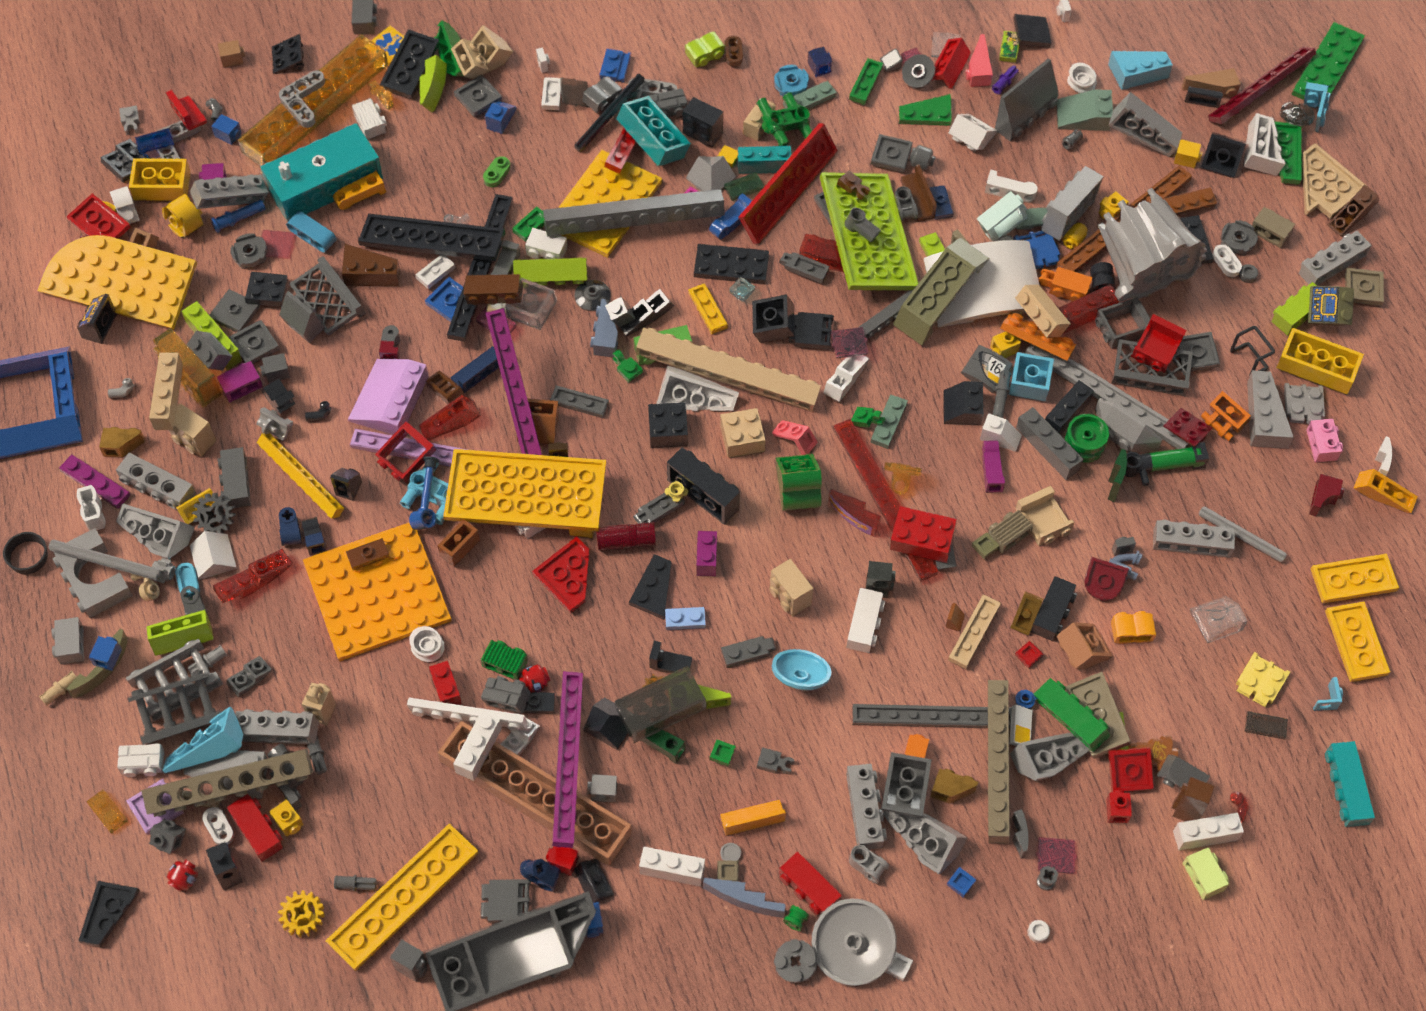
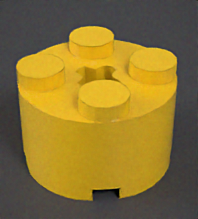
[162,194,203,237]

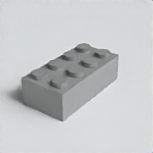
[1042,166,1104,241]

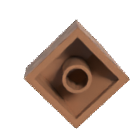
[1056,622,1113,669]

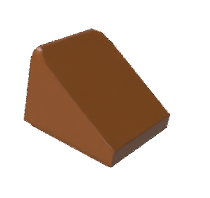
[946,603,965,631]

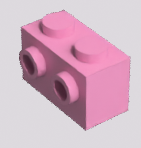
[1307,419,1343,462]

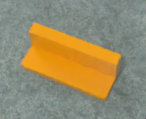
[720,800,786,836]

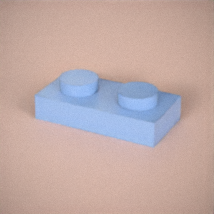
[665,607,705,630]

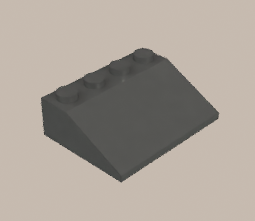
[995,58,1059,141]

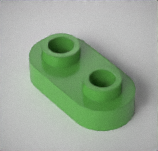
[483,156,510,187]

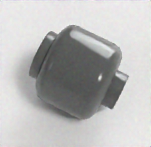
[909,145,936,170]

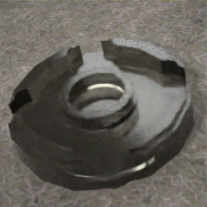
[1280,102,1315,126]

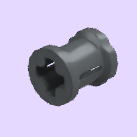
[1037,866,1058,891]

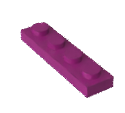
[59,454,131,509]

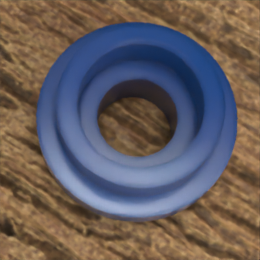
[1015,690,1035,709]

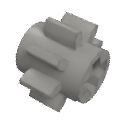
[152,557,176,583]

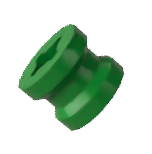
[783,905,809,932]

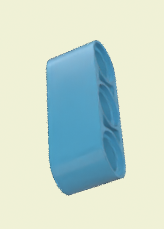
[286,211,337,253]

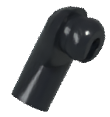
[305,401,331,421]

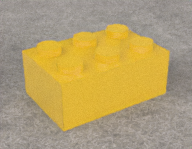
[129,159,191,200]

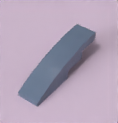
[703,878,785,918]

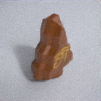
[1128,735,1178,772]

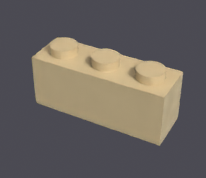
[1015,284,1071,338]

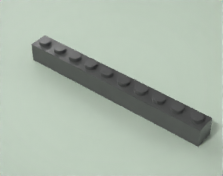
[841,290,913,353]

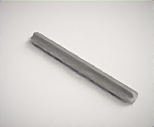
[49,540,161,580]

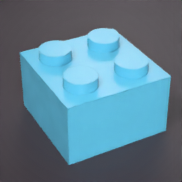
[1009,352,1054,402]

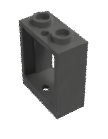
[1095,297,1150,349]

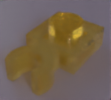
[369,80,394,110]

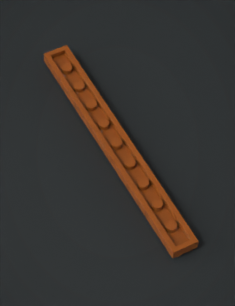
[1057,165,1192,272]

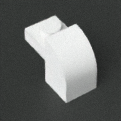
[110,186,140,224]

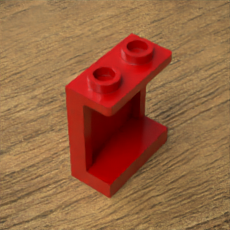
[1131,314,1187,373]

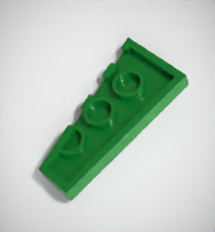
[1274,121,1302,185]

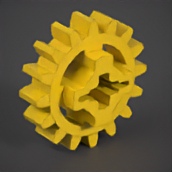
[278,890,325,938]

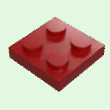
[1108,747,1154,791]

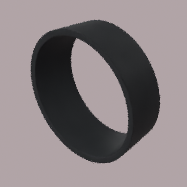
[3,532,48,574]

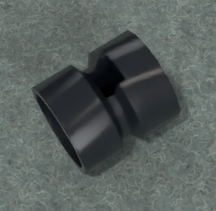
[1090,262,1116,296]

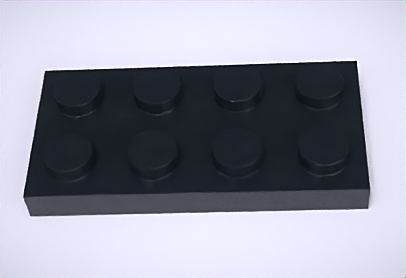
[380,29,440,99]
[694,244,769,284]

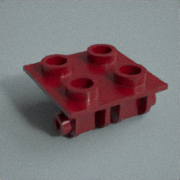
[1163,408,1212,447]

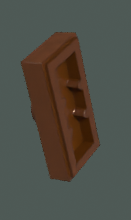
[346,538,390,570]

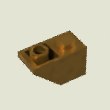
[99,427,145,458]
[930,768,978,804]

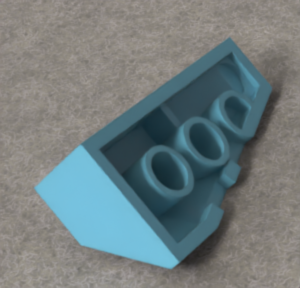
[162,707,244,773]

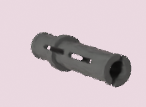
[992,371,1011,418]

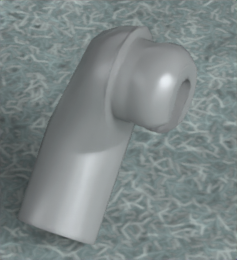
[108,378,134,398]

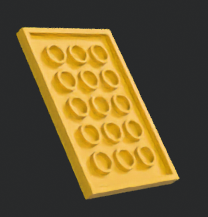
[559,150,662,258]

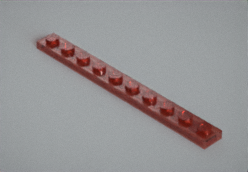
[833,419,938,582]

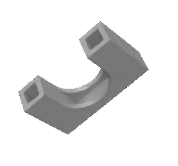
[52,528,132,618]

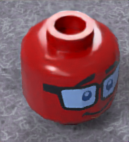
[519,664,550,693]
[166,859,198,892]

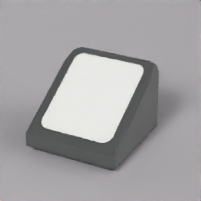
[880,48,902,72]

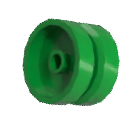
[1065,414,1109,463]

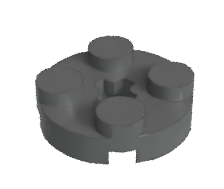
[1220,220,1258,255]
[230,233,268,269]
[774,939,817,983]

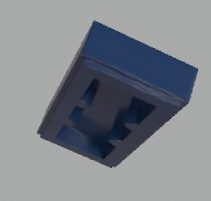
[929,185,953,220]

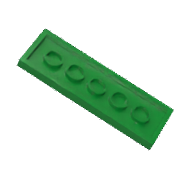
[1291,22,1365,100]

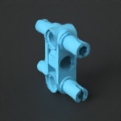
[400,462,448,525]

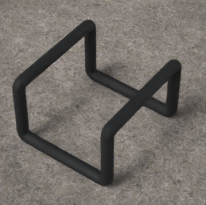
[1230,326,1275,377]

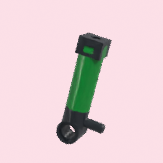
[1124,442,1209,486]

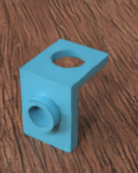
[1313,677,1343,711]

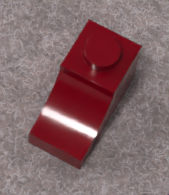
[1309,474,1345,516]

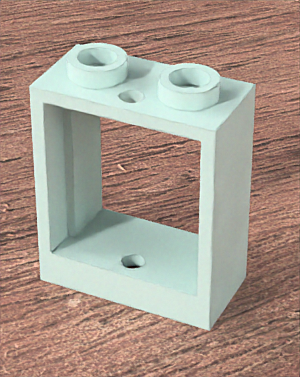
[977,191,1028,242]

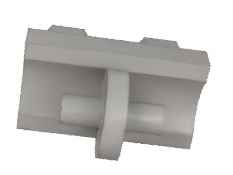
[257,407,293,440]

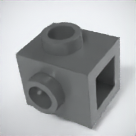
[149,819,186,854]

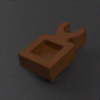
[837,171,870,200]

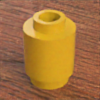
[1063,223,1088,249]

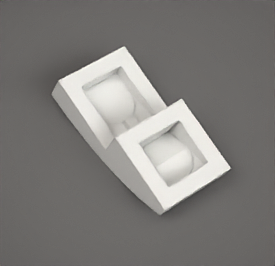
[1375,436,1392,476]

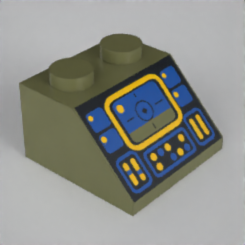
[1308,286,1354,326]

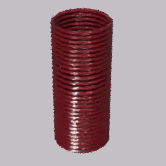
[597,522,656,551]

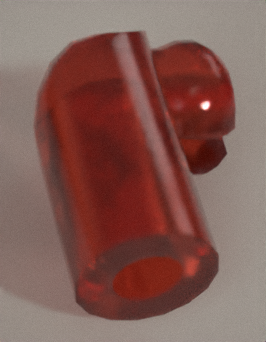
[1230,792,1249,823]

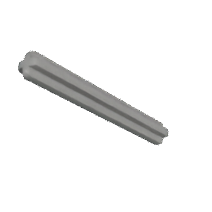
[1199,507,1287,562]

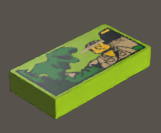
[999,31,1019,63]

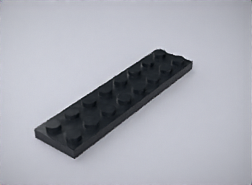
[358,213,506,261]

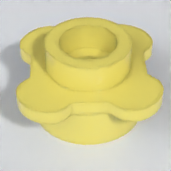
[665,481,688,502]

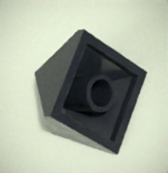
[583,697,639,750]

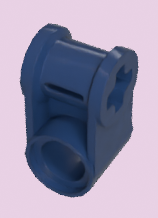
[279,507,302,546]
[520,859,561,891]

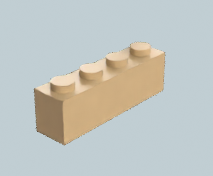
[149,353,183,430]

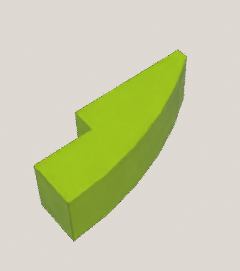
[420,55,447,113]

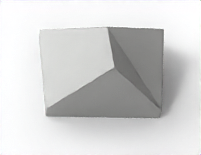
[686,156,736,191]

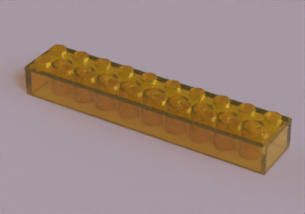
[238,34,389,166]

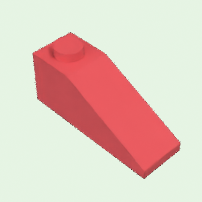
[966,34,993,87]

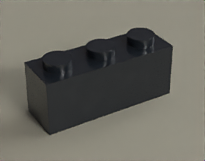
[1045,380,1094,435]
[1031,576,1078,641]

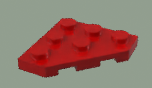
[532,536,590,614]

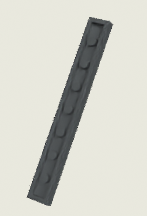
[852,704,1012,729]

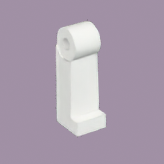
[985,170,1037,202]

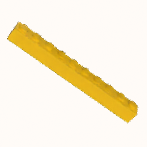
[257,433,344,519]

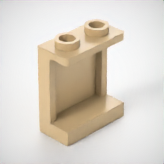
[1015,486,1074,546]

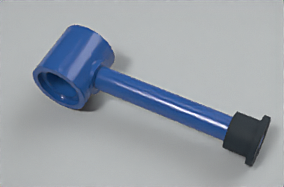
[409,456,439,530]

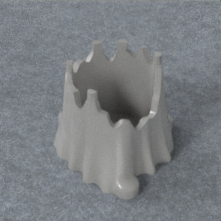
[1098,188,1207,302]

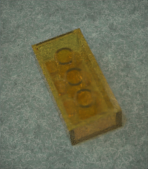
[152,328,222,407]

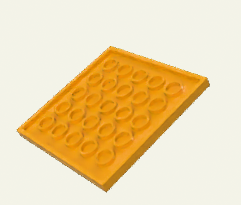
[303,523,452,662]

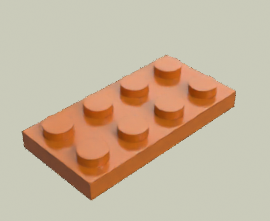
[1000,312,1077,361]

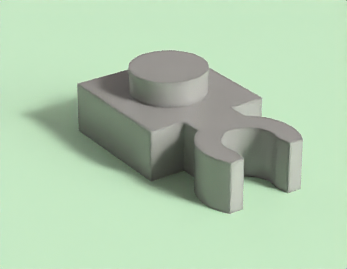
[119,105,140,135]

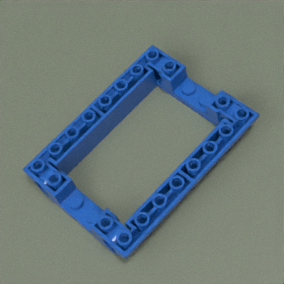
[0,346,83,459]

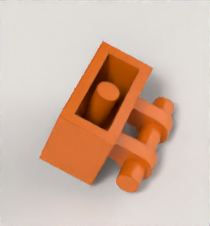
[1200,391,1251,441]

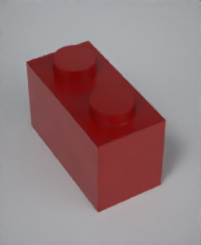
[429,660,462,705]

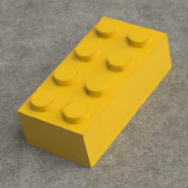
[1276,328,1364,394]

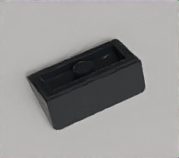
[574,859,614,903]

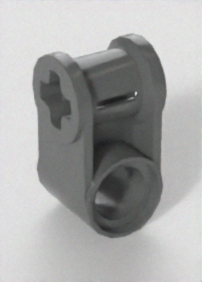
[895,186,918,222]
[180,586,209,618]

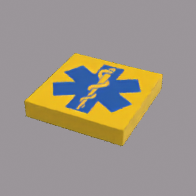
[366,26,404,66]

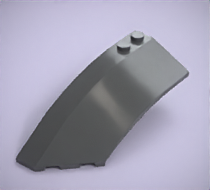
[424,891,596,1011]

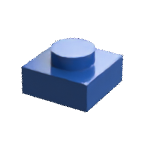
[947,867,976,898]

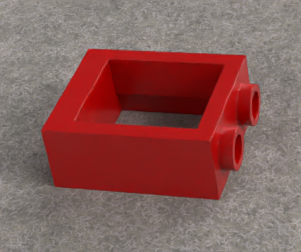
[375,422,437,483]

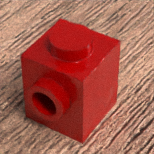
[1106,790,1132,823]
[546,846,579,876]

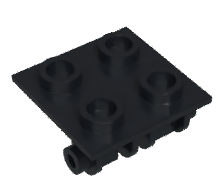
[271,33,304,74]

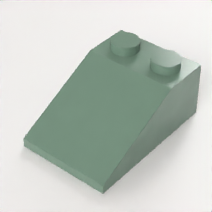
[1057,90,1113,131]

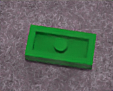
[512,206,544,242]

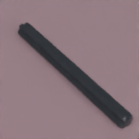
[574,74,645,152]

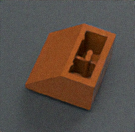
[517,398,559,444]

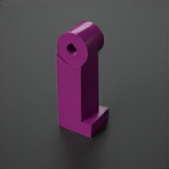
[982,440,1005,493]

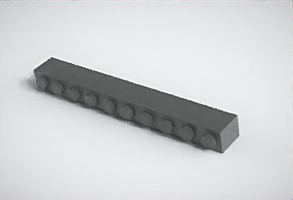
[543,189,725,236]

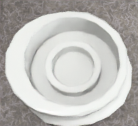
[1067,63,1096,93]
[409,626,444,662]

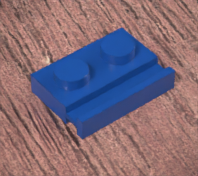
[599,49,631,83]

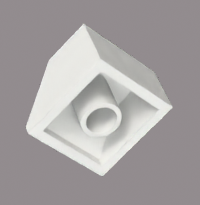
[948,114,998,151]

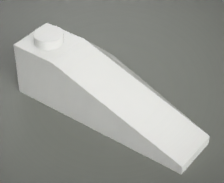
[657,366,739,411]

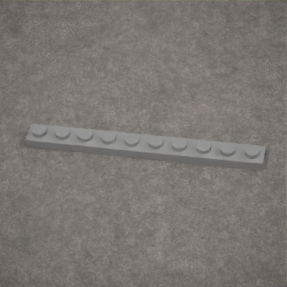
[1026,344,1189,449]

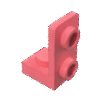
[772,420,818,455]

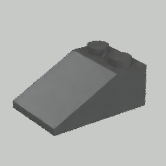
[881,752,932,818]

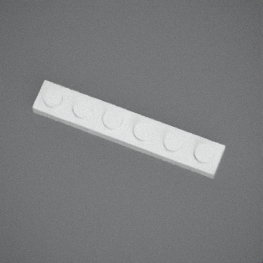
[407,698,528,731]

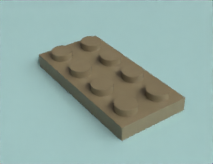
[1065,672,1132,759]

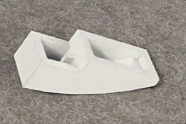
[823,350,869,401]

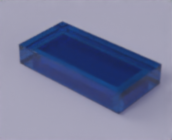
[135,128,174,154]

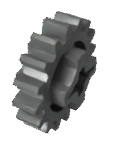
[192,493,236,533]

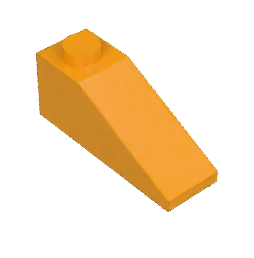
[1353,469,1418,513]

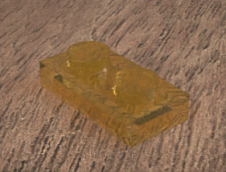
[86,789,128,834]

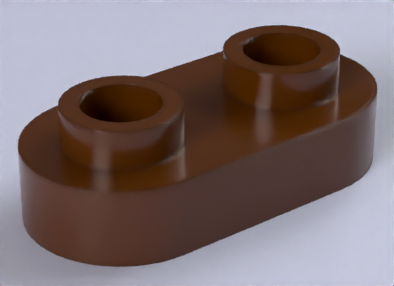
[725,35,743,67]

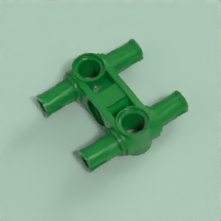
[756,92,812,146]

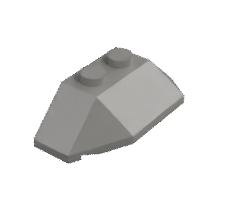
[1095,398,1163,453]

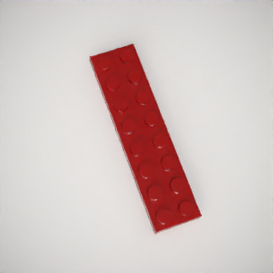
[739,123,838,244]

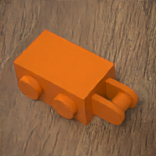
[1038,267,1093,305]

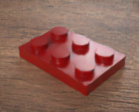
[66,193,131,239]

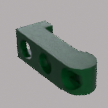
[628,718,686,764]

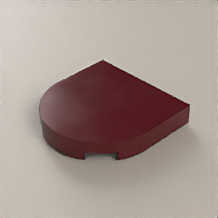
[1084,556,1129,601]

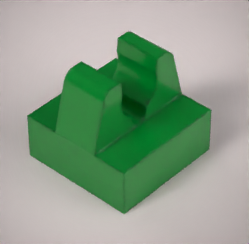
[710,739,736,767]

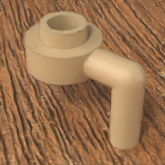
[131,574,160,601]

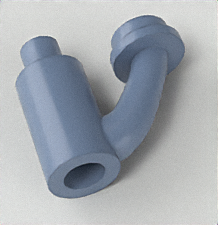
[1109,551,1143,580]

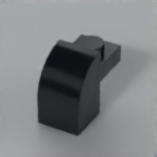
[260,379,295,414]

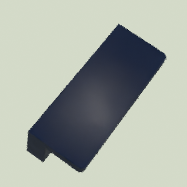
[451,346,499,394]

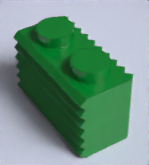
[481,640,528,680]

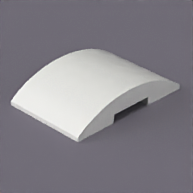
[923,240,1039,327]

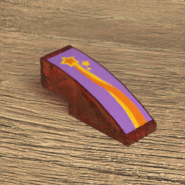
[828,489,881,537]

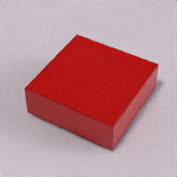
[1015,641,1043,669]

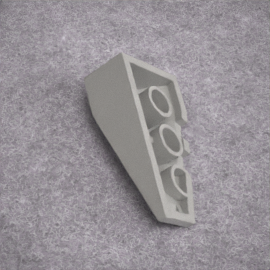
[116,504,195,559]
[883,811,967,874]

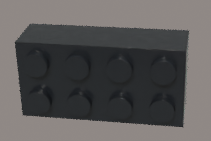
[667,447,740,525]

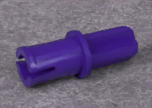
[992,66,1019,95]

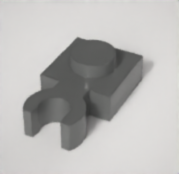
[757,747,794,775]

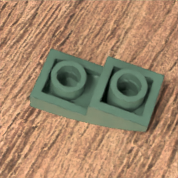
[1016,208,1048,230]

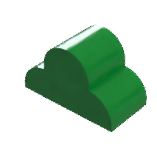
[775,454,822,511]

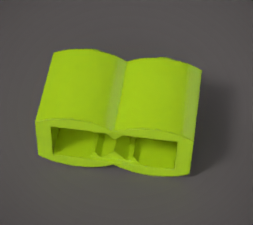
[685,32,725,67]

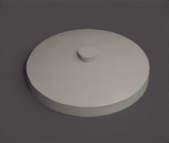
[812,899,897,986]

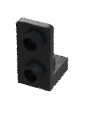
[649,641,692,676]

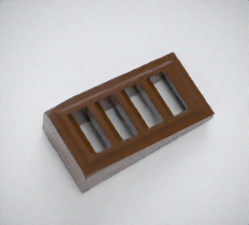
[425,370,465,407]

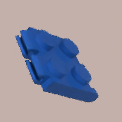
[1013,231,1060,269]

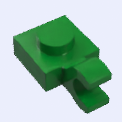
[612,349,643,383]
[851,406,885,428]

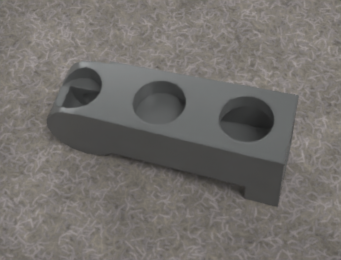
[490,240,520,275]

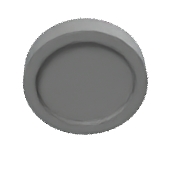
[720,843,741,861]

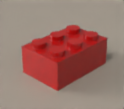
[890,506,957,563]

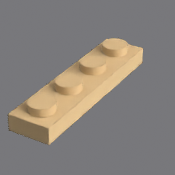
[948,595,1001,669]

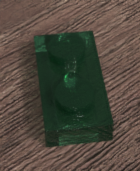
[724,172,764,201]

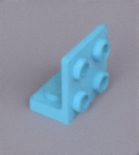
[1304,82,1331,132]

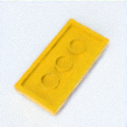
[1311,554,1399,603]
[1325,602,1390,682]

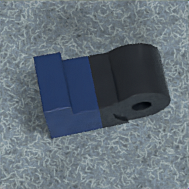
[302,517,327,556]

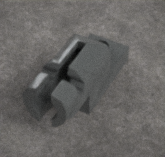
[267,744,305,811]

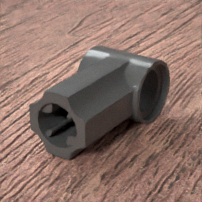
[844,208,881,242]

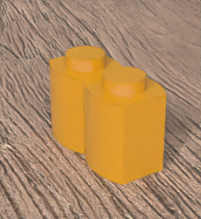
[1111,611,1156,644]

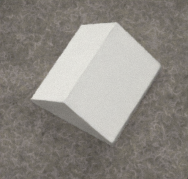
[190,531,237,580]

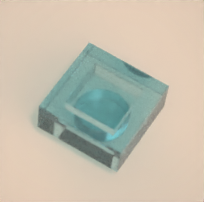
[729,277,755,302]

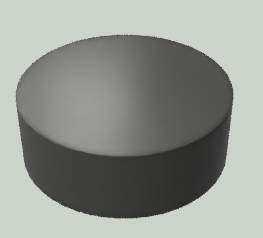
[1239,264,1258,283]

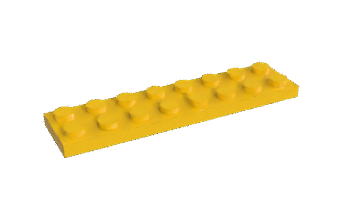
[326,824,479,972]

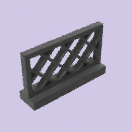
[289,256,366,336]
[1111,339,1193,396]

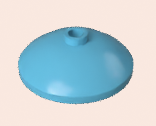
[772,649,831,690]

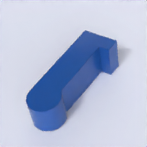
[709,193,752,239]

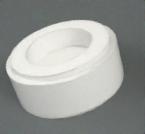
[1028,920,1050,943]

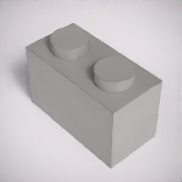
[52,617,84,664]

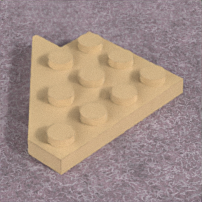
[1302,143,1368,219]

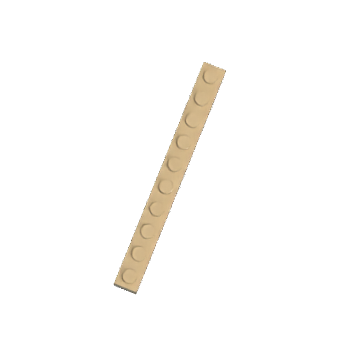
[636,328,821,412]

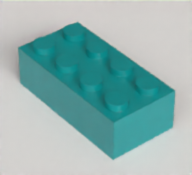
[616,96,691,167]

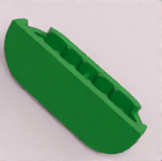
[434,20,464,77]

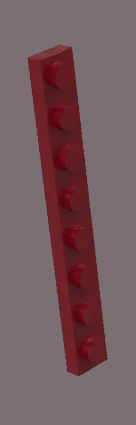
[1208,46,1317,124]

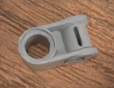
[849,845,890,884]

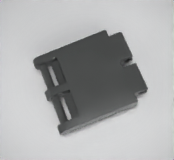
[481,879,531,923]

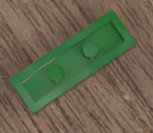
[849,58,883,105]

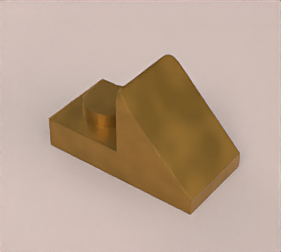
[1010,591,1044,636]

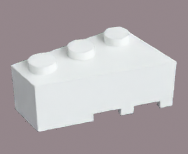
[1244,113,1285,176]

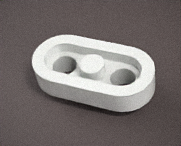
[1213,245,1242,277]
[203,807,234,845]

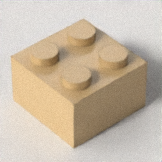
[168,403,216,457]
[720,408,765,458]
[769,559,813,617]

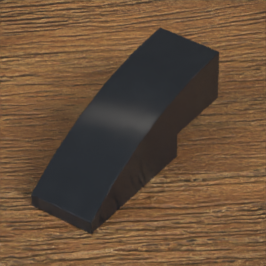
[620,289,674,336]

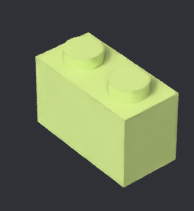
[1182,847,1229,900]

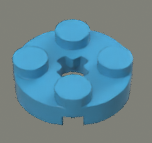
[774,65,809,96]

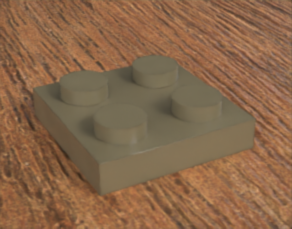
[1345,268,1384,306]

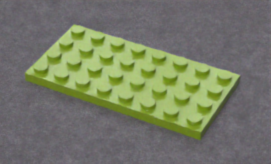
[820,172,918,290]

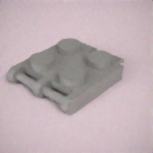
[1284,383,1325,424]

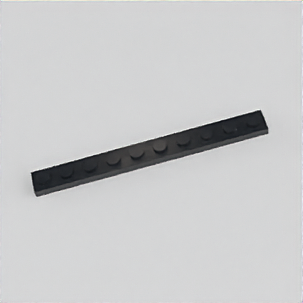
[447,194,513,342]

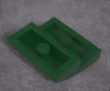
[1108,449,1127,502]

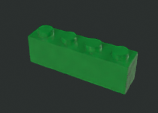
[1033,678,1110,752]

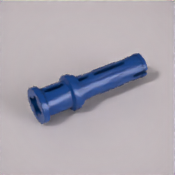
[210,199,266,233]

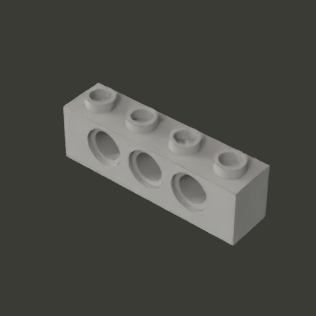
[116,453,196,509]

